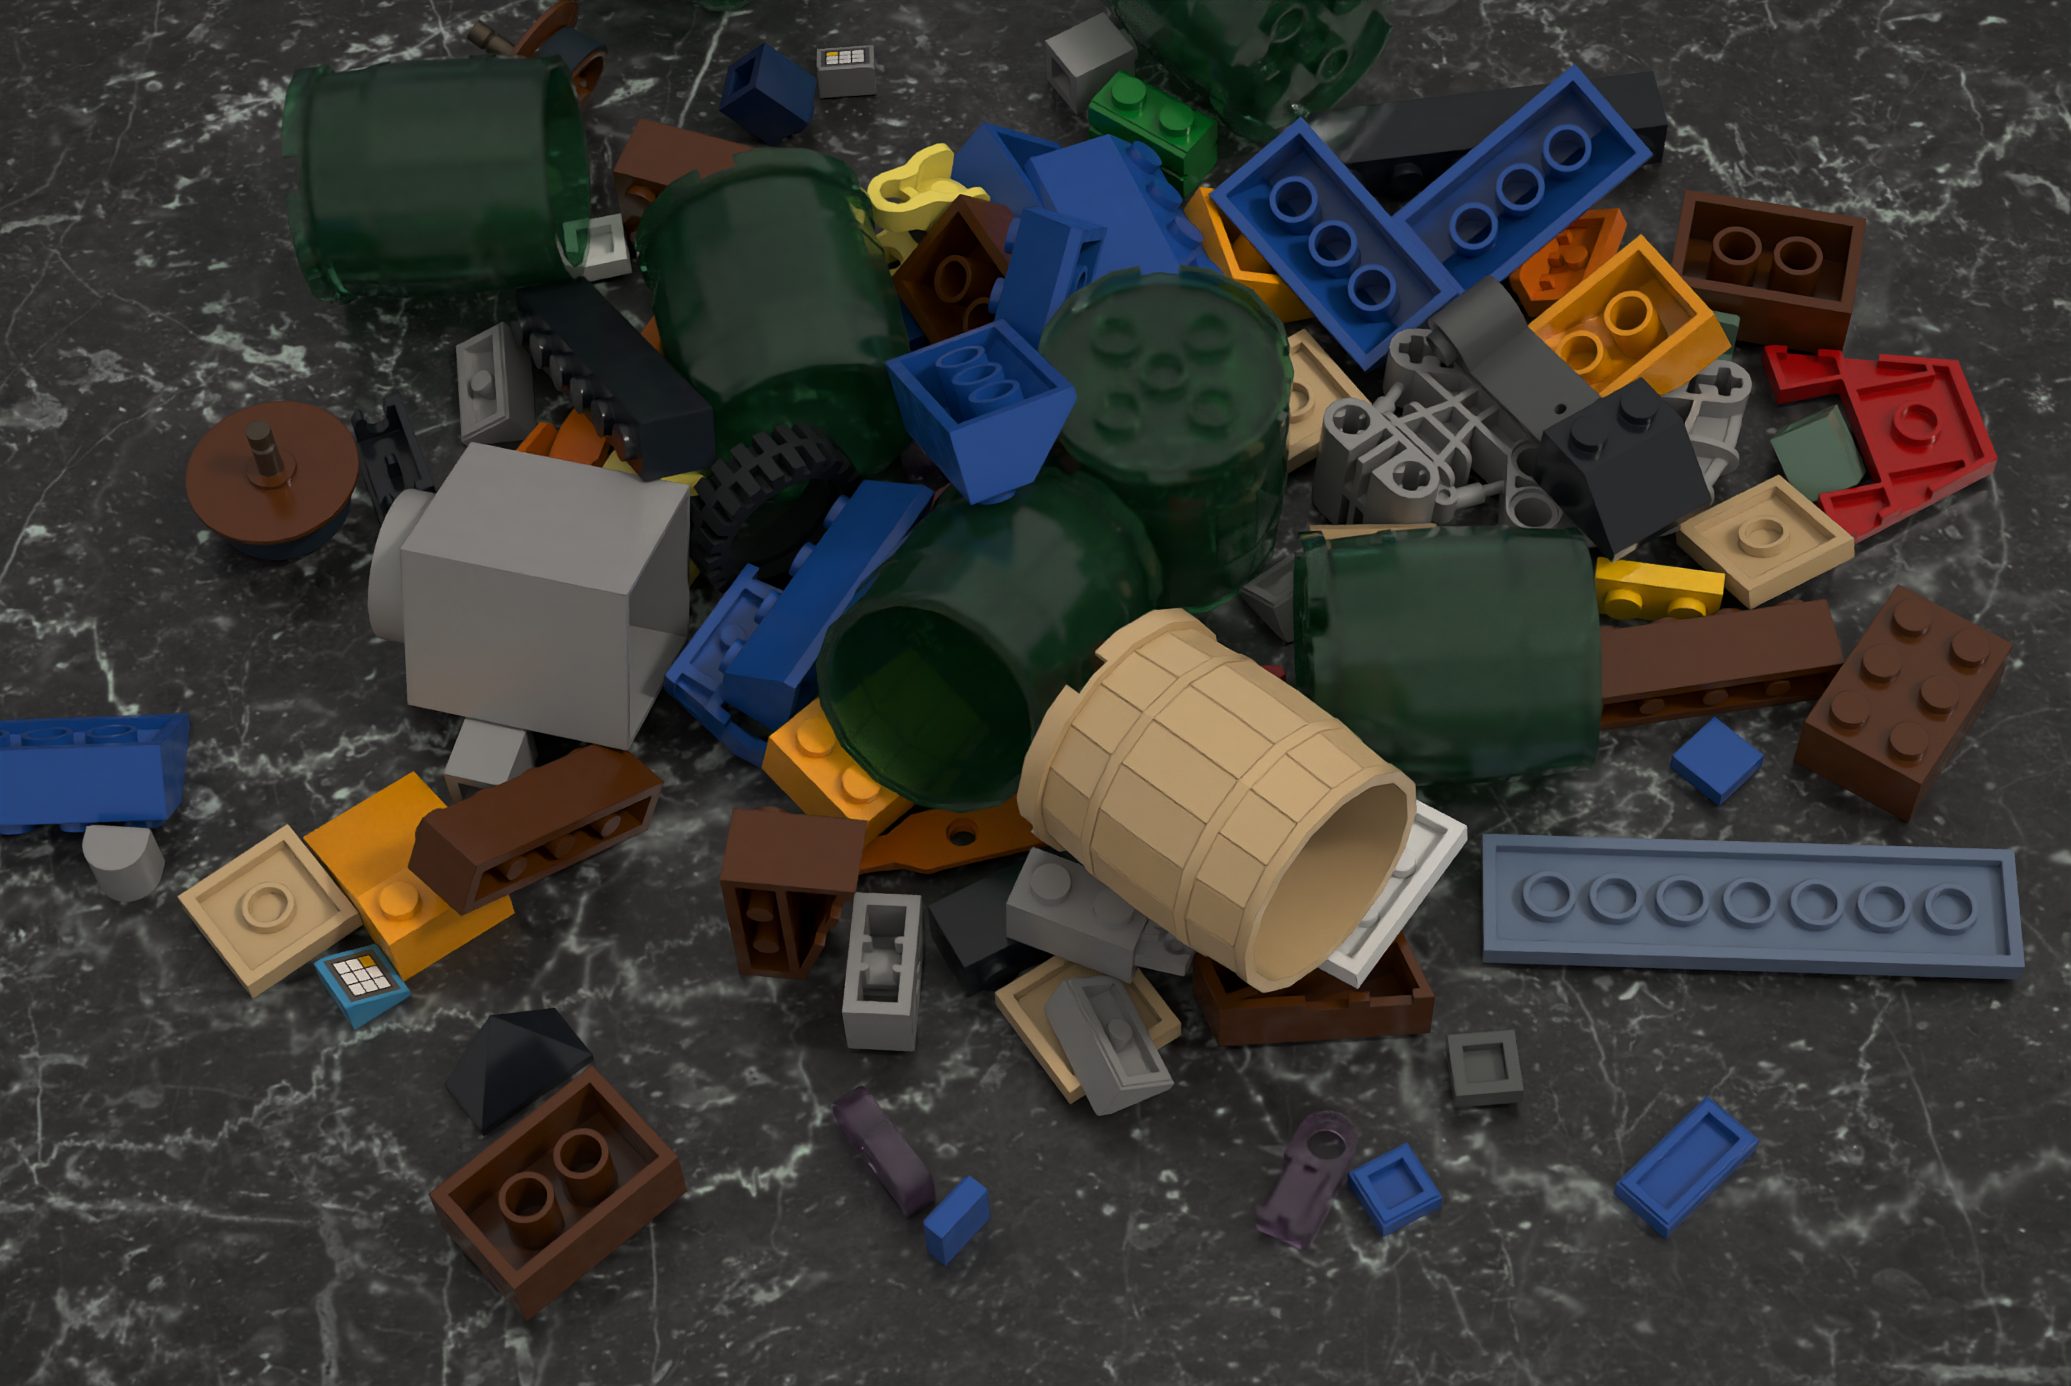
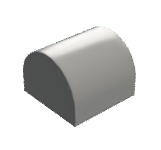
[82,825,165,902]

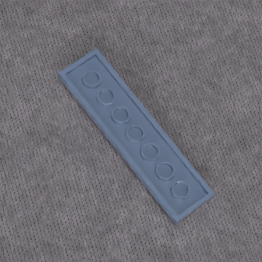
[1481,833,2025,980]

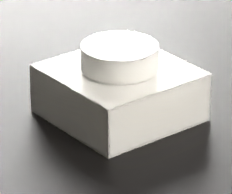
[564,213,632,281]

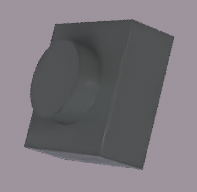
[1445,1029,1524,1108]

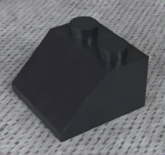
[1532,377,1712,563]

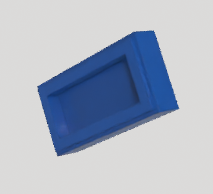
[1613,1096,1759,1239]

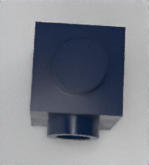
[719,43,818,146]

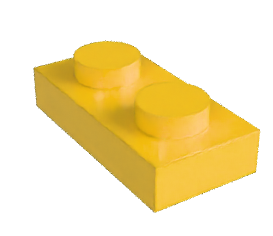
[1589,557,1725,621]

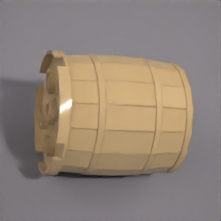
[1017,608,1417,993]

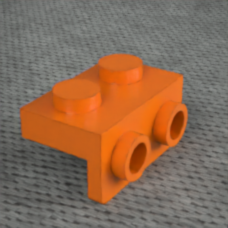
[1508,208,1627,317]

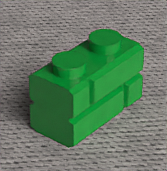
[1088,69,1218,198]

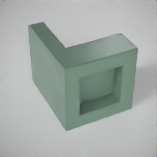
[1770,404,1866,503]

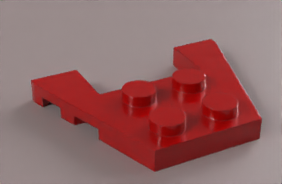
[1761,345,1998,545]

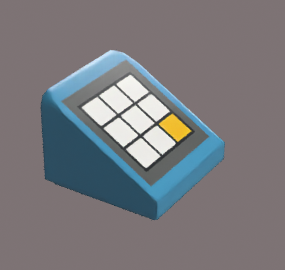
[313,944,411,1030]

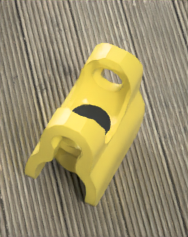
[856,143,990,296]

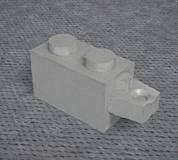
[1006,847,1196,984]

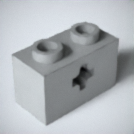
[842,892,926,1051]

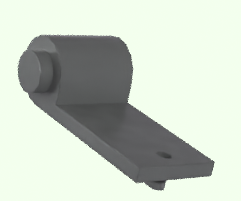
[1425,274,1602,445]

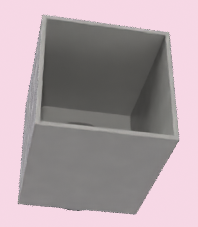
[368,442,690,751]

